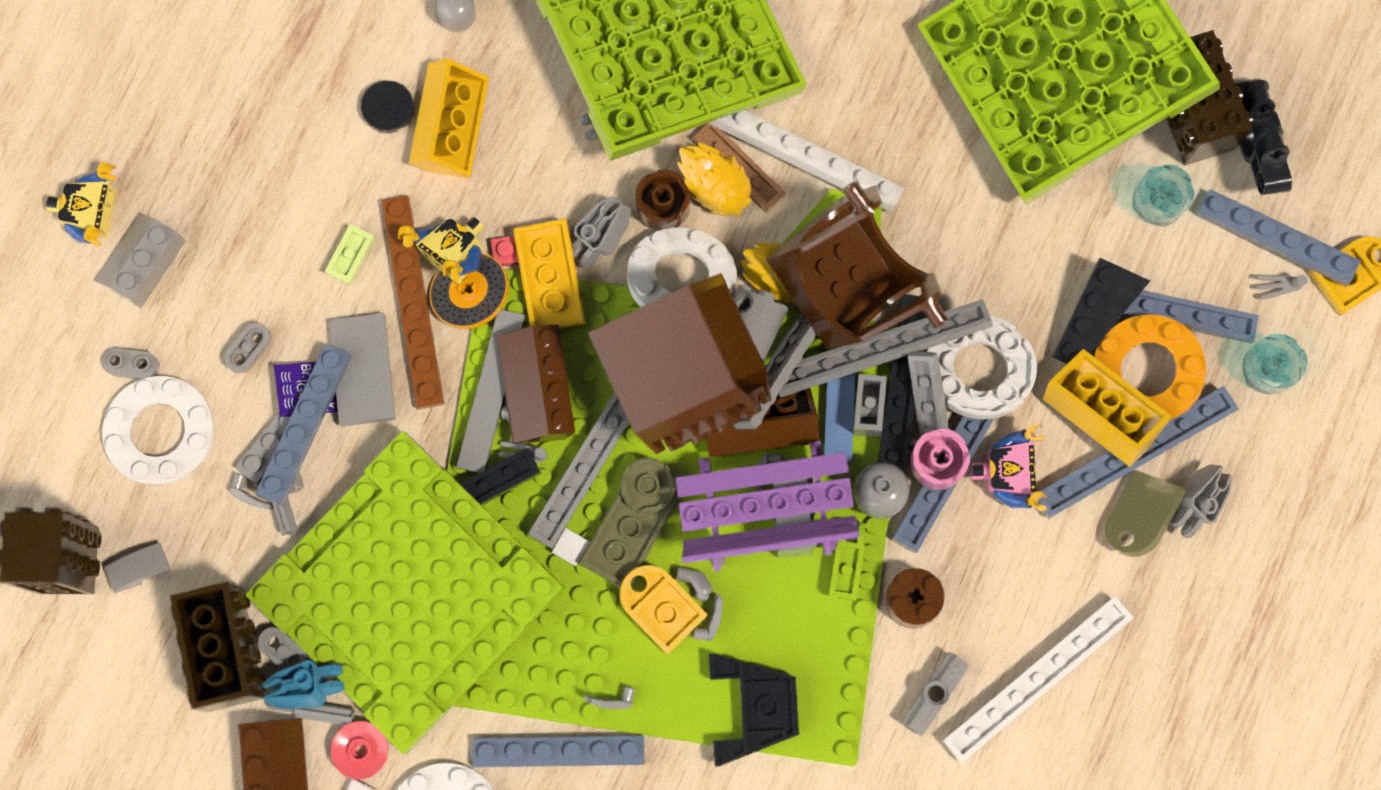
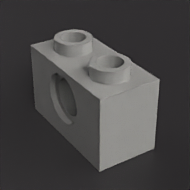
[853,374,887,438]

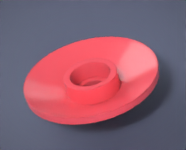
[331,721,388,780]

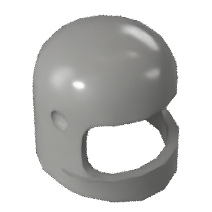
[436,0,476,32]

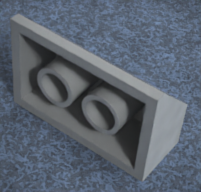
[94,214,186,308]

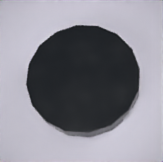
[361,80,415,134]

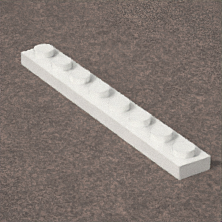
[709,110,904,213]
[942,596,1133,763]

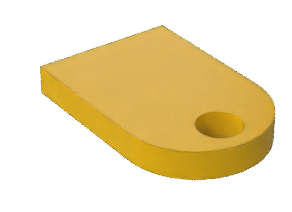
[1308,236,1381,316]
[619,565,707,655]

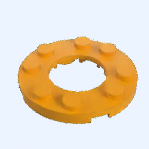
[1094,314,1207,422]

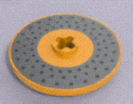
[430,253,509,329]

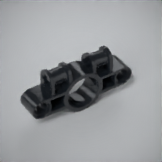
[1234,78,1292,195]

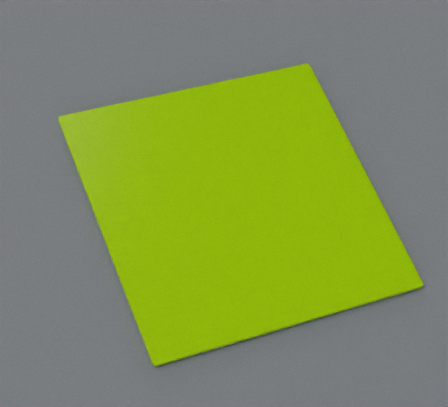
[447,269,897,766]

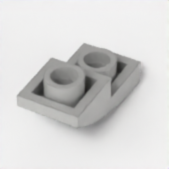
[105,543,170,594]

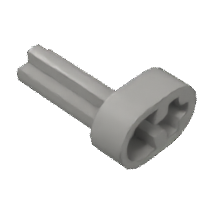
[272,473,304,536]

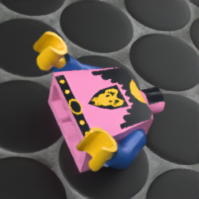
[970,424,1048,511]

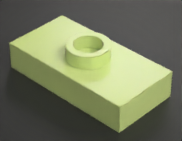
[325,224,375,285]

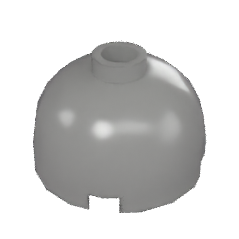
[853,462,910,519]

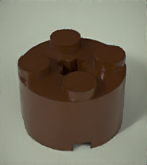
[636,169,690,231]
[885,568,945,629]

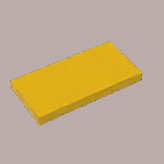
[513,218,586,330]

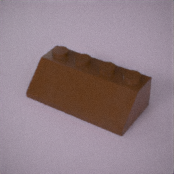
[497,324,575,444]
[706,388,820,457]
[238,718,309,790]

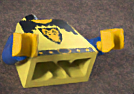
[46,162,117,247]
[398,217,484,284]

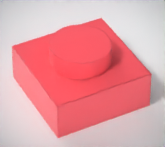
[491,236,519,267]

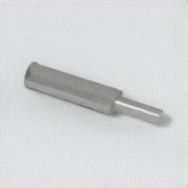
[268,704,355,725]

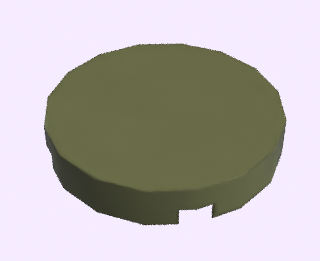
[620,458,676,514]

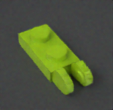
[828,522,866,601]

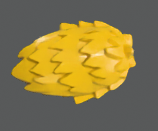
[677,143,752,217]
[741,242,797,305]

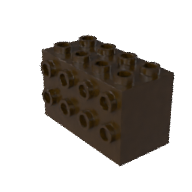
[1166,30,1253,166]
[0,507,102,595]
[170,582,267,712]

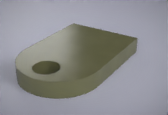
[1105,470,1186,557]

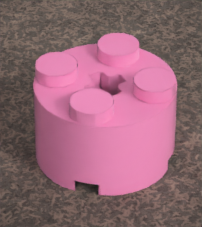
[910,429,970,490]

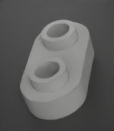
[224,323,271,373]
[103,348,160,380]
[258,627,309,670]

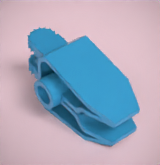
[263,660,344,709]

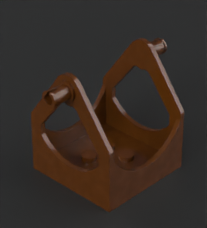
[766,180,949,349]

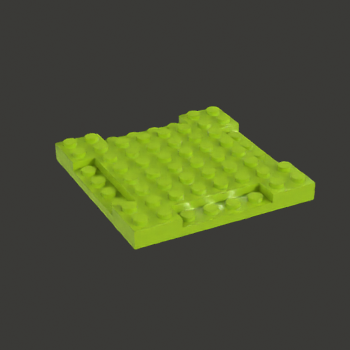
[535,0,807,161]
[917,0,1220,205]
[245,430,566,755]

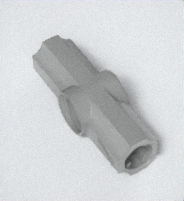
[901,652,969,737]

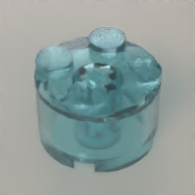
[1132,164,1195,227]
[1242,334,1308,395]

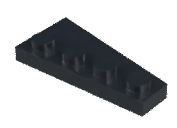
[1052,258,1150,364]

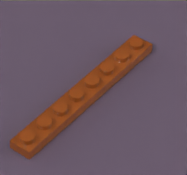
[382,195,445,410]

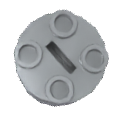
[733,285,788,363]

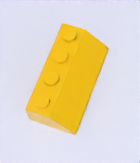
[409,58,490,178]
[1043,349,1172,467]

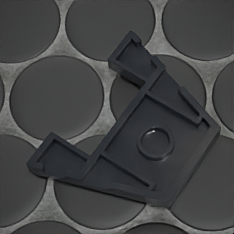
[709,654,799,767]

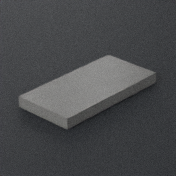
[329,313,396,427]

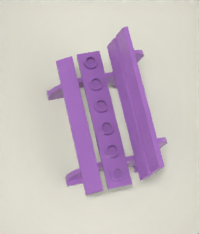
[676,441,859,571]

